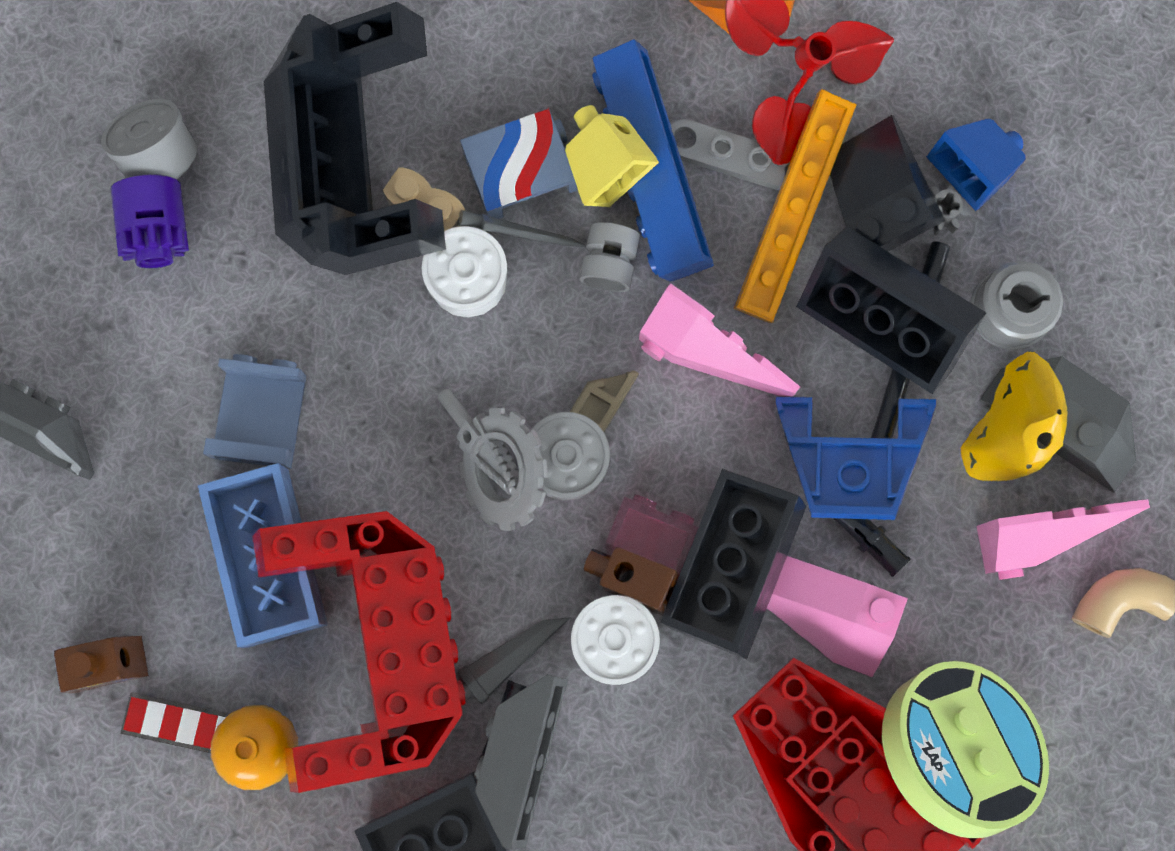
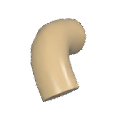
[1071,568,1175,638]

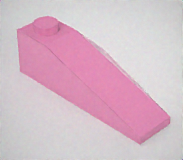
[639,283,800,397]
[977,499,1150,580]
[767,556,908,677]

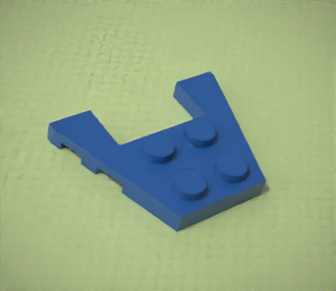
[776,397,936,520]

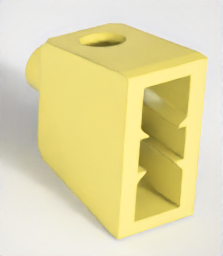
[565,105,659,207]

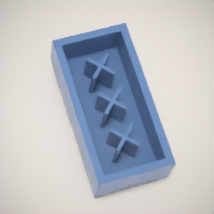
[198,463,328,648]

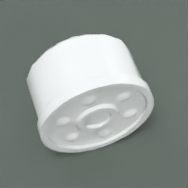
[422,226,507,318]
[571,595,660,685]

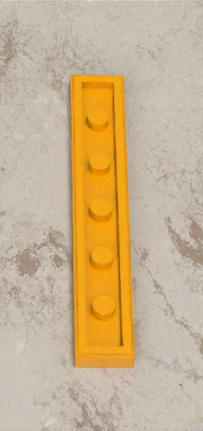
[734,89,857,323]

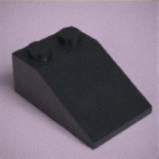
[830,115,946,252]

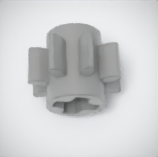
[930,184,970,236]

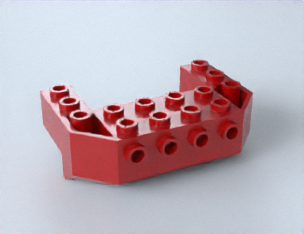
[253,511,465,793]

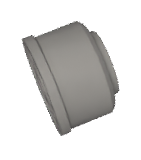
[101,99,198,179]
[970,261,1063,350]
[531,412,610,501]

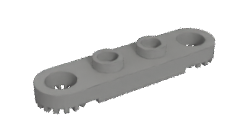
[671,119,790,190]

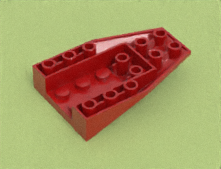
[732,658,985,851]

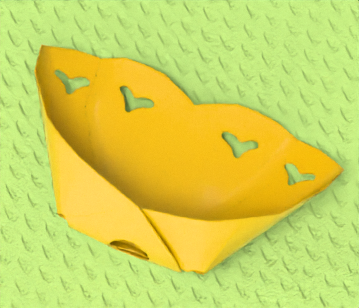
[961,352,1067,481]

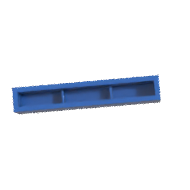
[592,39,714,282]

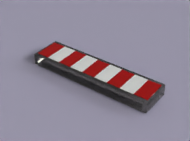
[120,692,230,753]

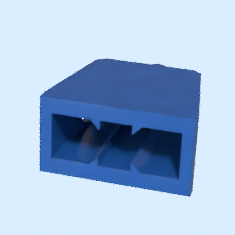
[926,119,1026,211]

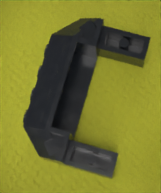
[263,2,446,275]

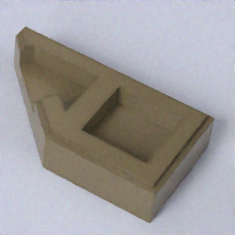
[570,370,639,433]

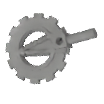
[437,389,548,531]

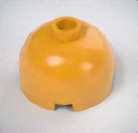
[211,705,298,790]

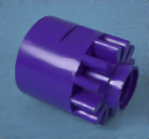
[110,175,189,268]

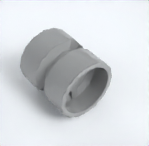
[579,222,641,292]

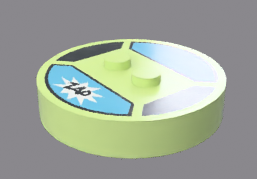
[882,661,1049,838]

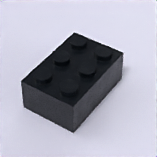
[355,771,510,851]

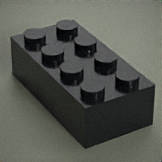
[796,226,986,394]
[660,469,806,660]

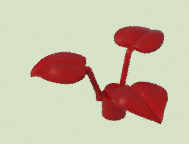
[725,0,894,165]

